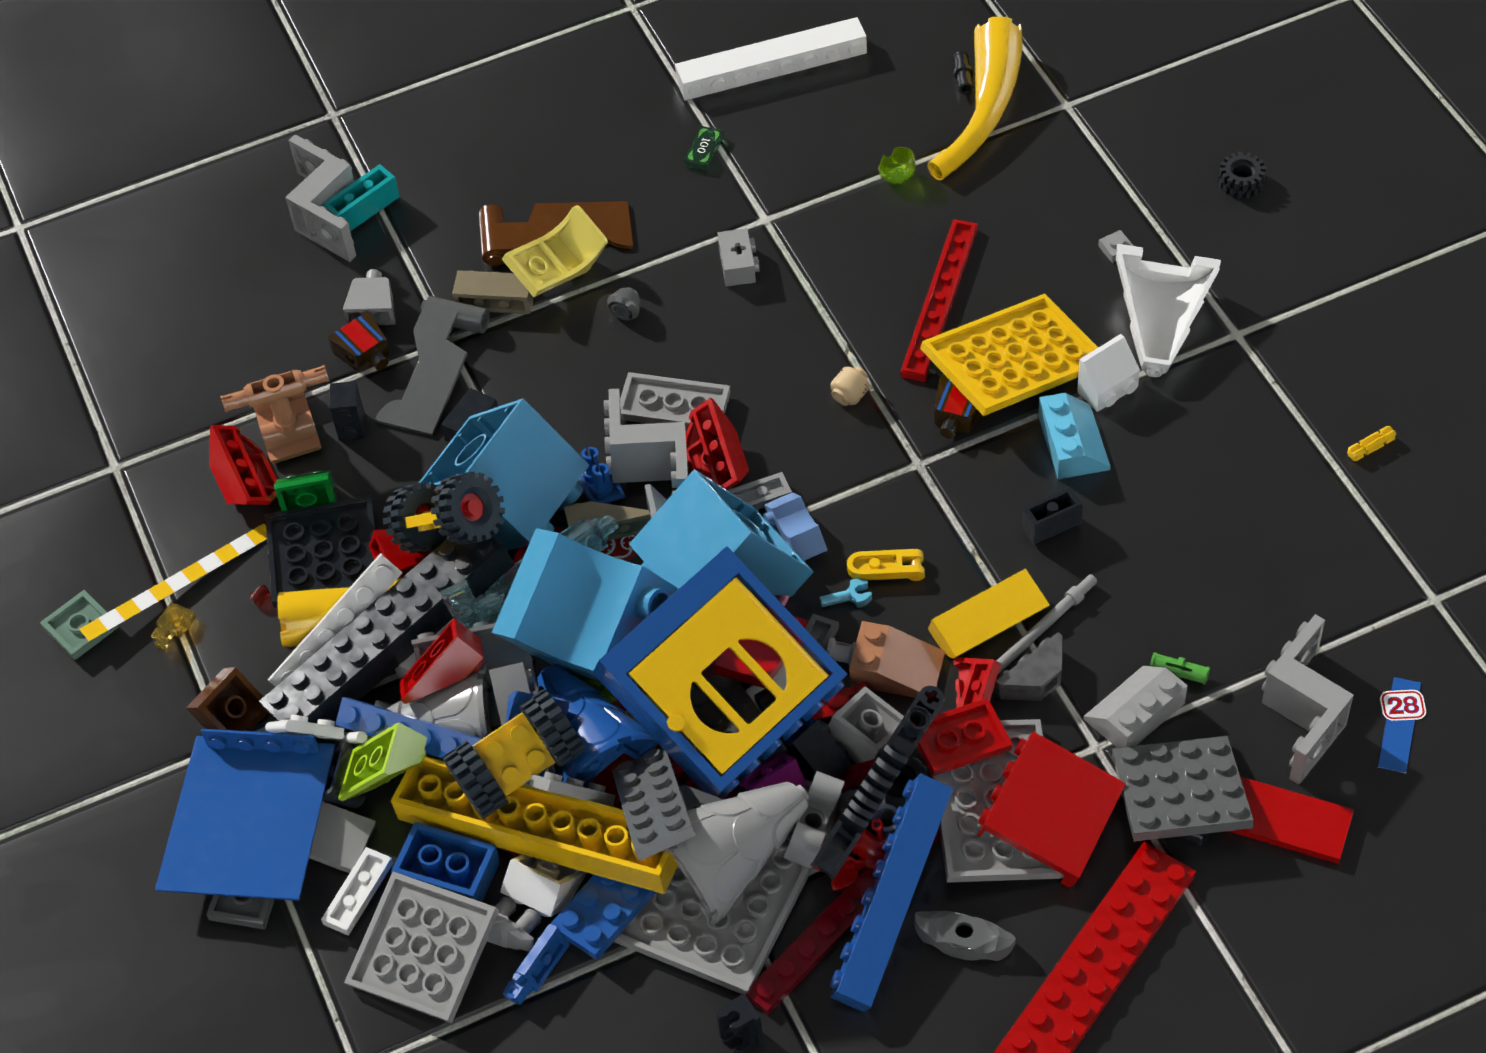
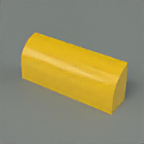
[928,568,1050,658]

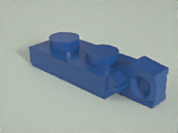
[503,924,569,1005]

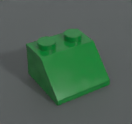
[274,470,337,511]

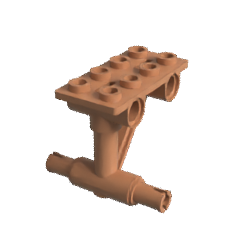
[220,365,329,464]

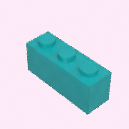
[322,164,400,231]

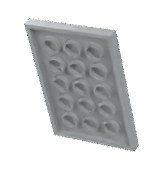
[932,719,1064,882]

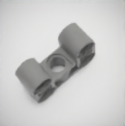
[783,771,845,869]

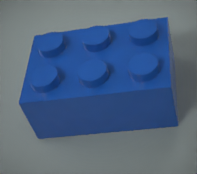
[391,822,501,902]

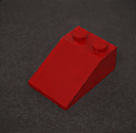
[400,618,484,704]

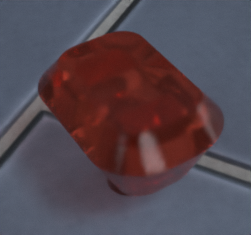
[250,585,270,607]

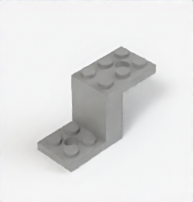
[285,135,356,262]
[604,389,688,494]
[1261,614,1354,785]

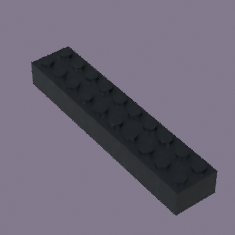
[259,535,515,739]

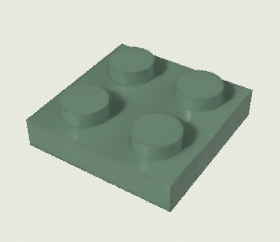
[40,590,119,661]

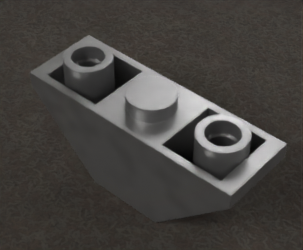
[996,632,1062,701]

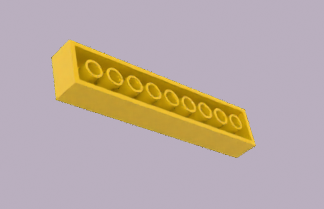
[391,756,678,894]

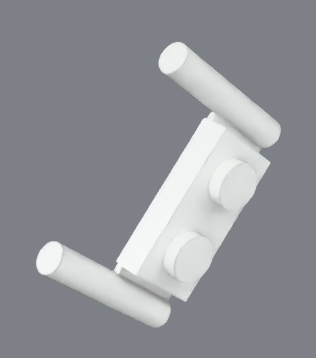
[265,715,367,744]

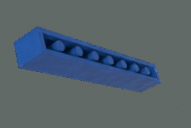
[830,774,953,1012]

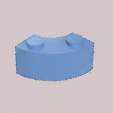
[764,492,827,561]

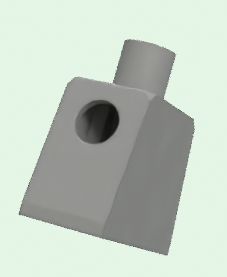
[343,269,396,325]

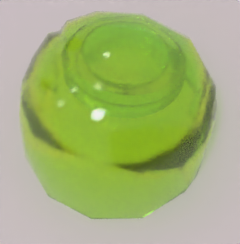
[878,147,916,184]

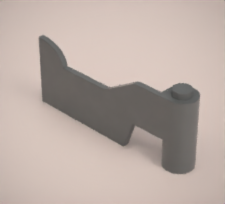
[375,296,490,436]

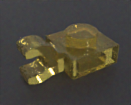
[151,602,196,650]

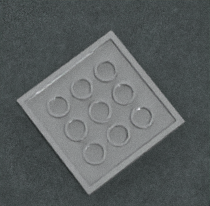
[344,872,500,1023]

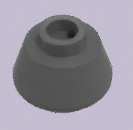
[607,287,641,321]

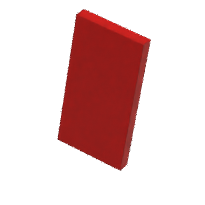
[713,616,809,689]
[1228,776,1354,864]

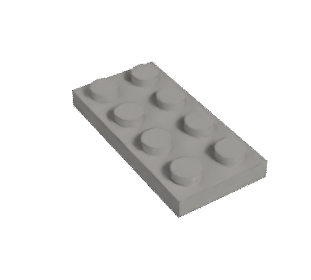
[620,372,731,429]

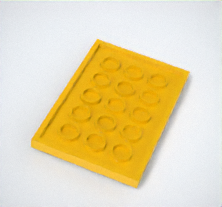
[920,294,1098,416]

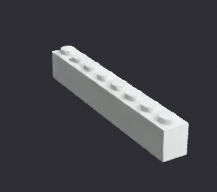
[675,17,867,100]

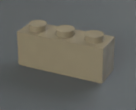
[452,270,534,314]

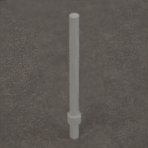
[997,574,1097,674]

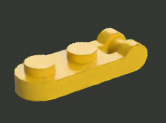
[847,549,925,581]

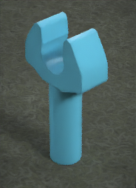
[819,579,872,608]

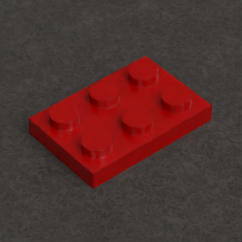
[913,698,1013,776]

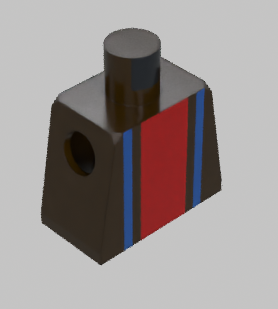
[328,311,390,372]
[934,375,982,439]

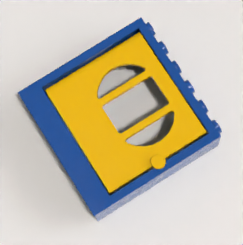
[593,546,847,799]

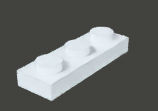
[321,847,393,936]

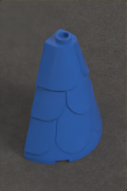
[537,665,658,787]

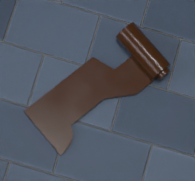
[479,201,633,266]

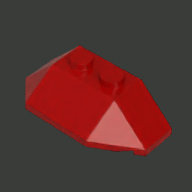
[686,398,749,491]
[209,425,277,505]

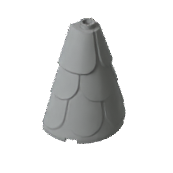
[353,663,493,761]
[663,782,810,926]

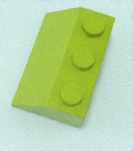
[338,722,427,801]

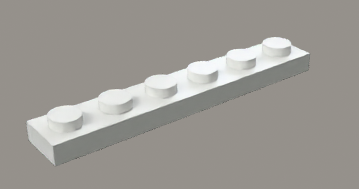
[268,553,402,687]

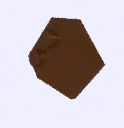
[186,667,268,732]

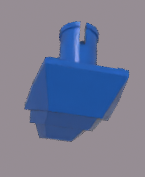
[579,447,625,504]

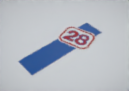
[1378,677,1426,773]

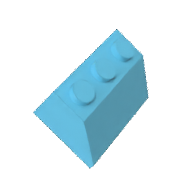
[1038,393,1110,479]

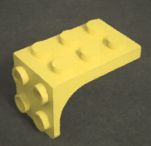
[502,205,608,297]

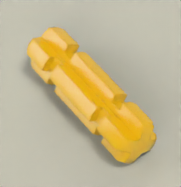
[1347,426,1396,461]

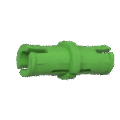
[1150,652,1210,685]

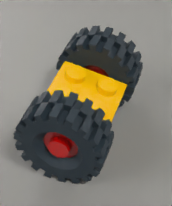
[383,471,505,554]
[442,689,585,819]

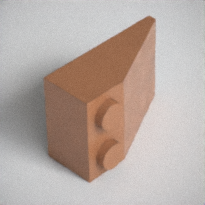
[849,621,945,698]

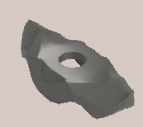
[913,911,1016,961]

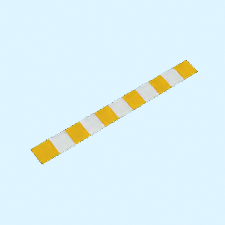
[79,524,267,641]

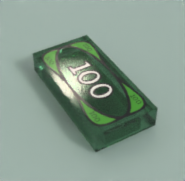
[684,126,724,171]

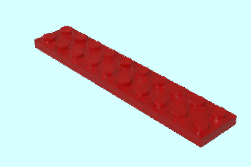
[994,841,1196,1053]

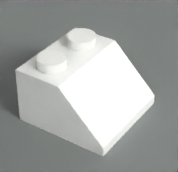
[1077,334,1140,412]
[500,855,587,917]

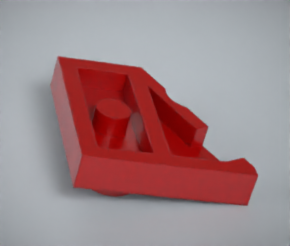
[954,657,1001,708]

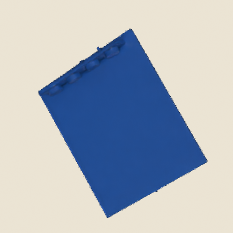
[155,729,335,901]

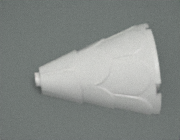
[1116,244,1221,377]

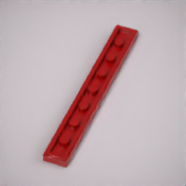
[900,219,978,382]

